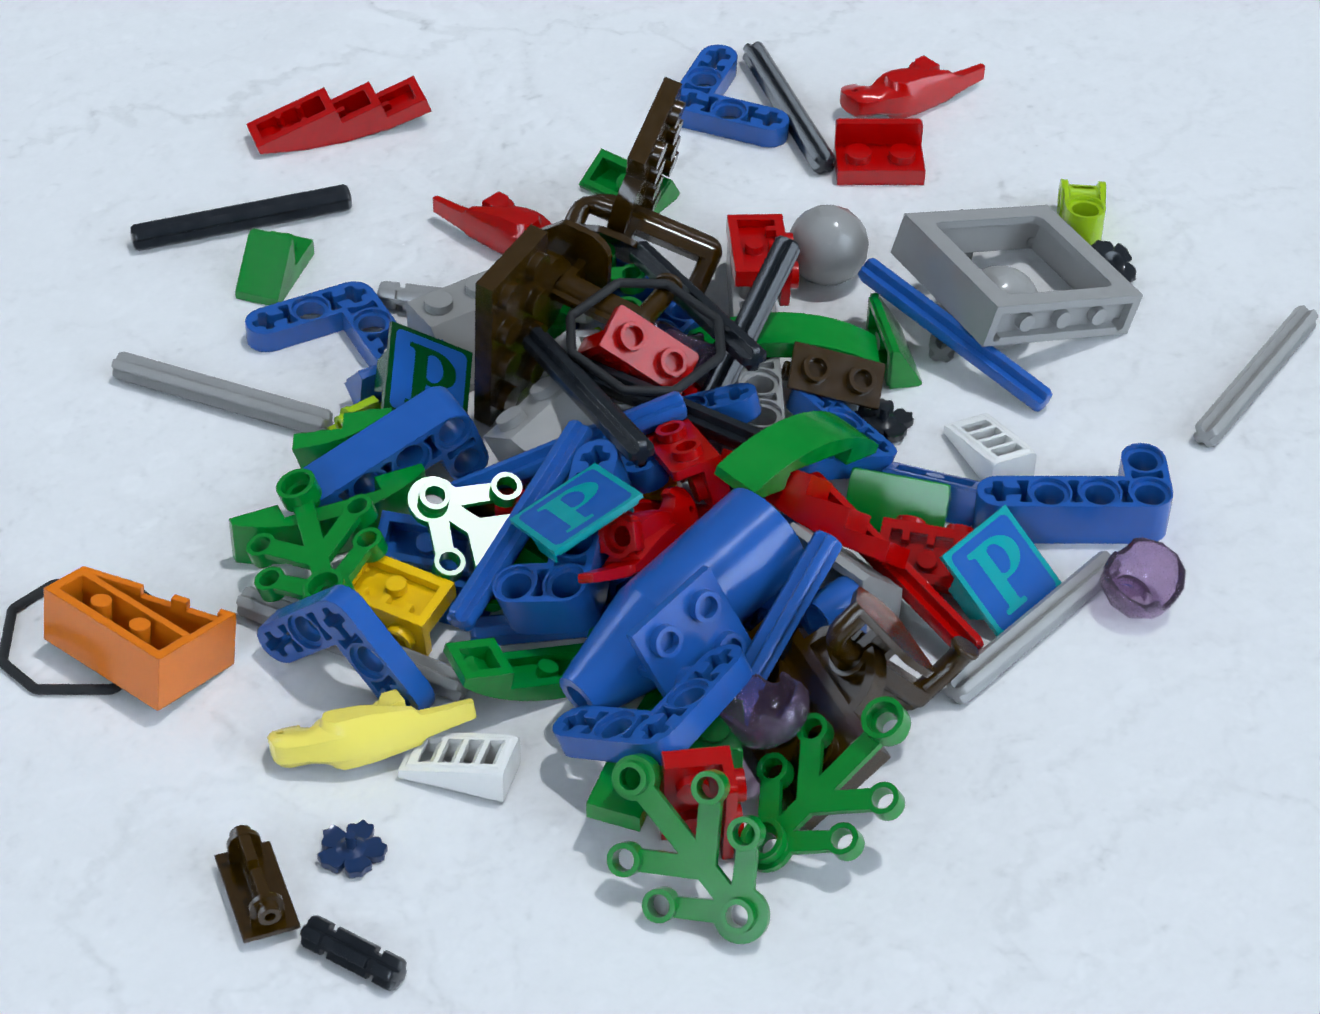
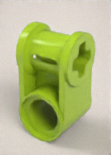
[1057,179,1106,245]

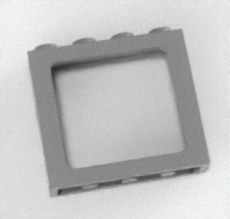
[890,205,1143,347]

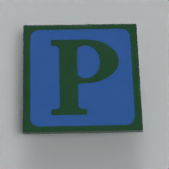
[374,321,473,414]

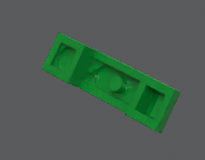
[686,312,879,371]
[714,411,879,498]
[229,463,426,565]
[443,626,595,701]

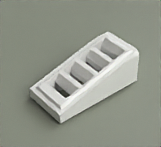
[944,413,1037,480]
[398,732,521,802]

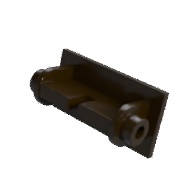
[781,341,886,410]
[214,825,300,943]

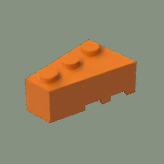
[44,566,237,711]

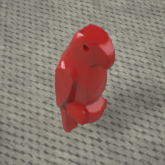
[840,55,985,118]
[433,191,551,255]
[578,486,698,584]

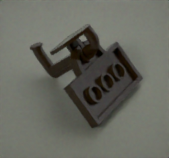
[565,77,722,294]
[474,219,683,427]
[742,586,979,830]

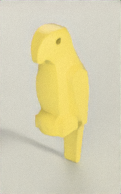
[267,689,477,770]

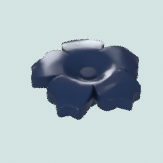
[317,820,388,878]

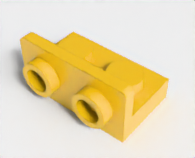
[352,555,456,656]

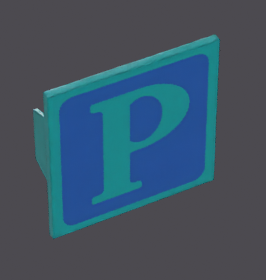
[509,463,644,563]
[939,505,1062,637]

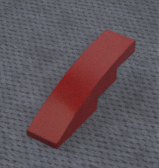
[246,76,432,154]
[721,448,910,569]

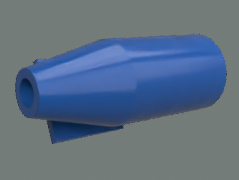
[559,488,804,708]

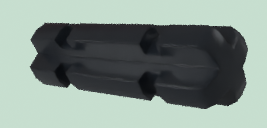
[300,915,407,991]

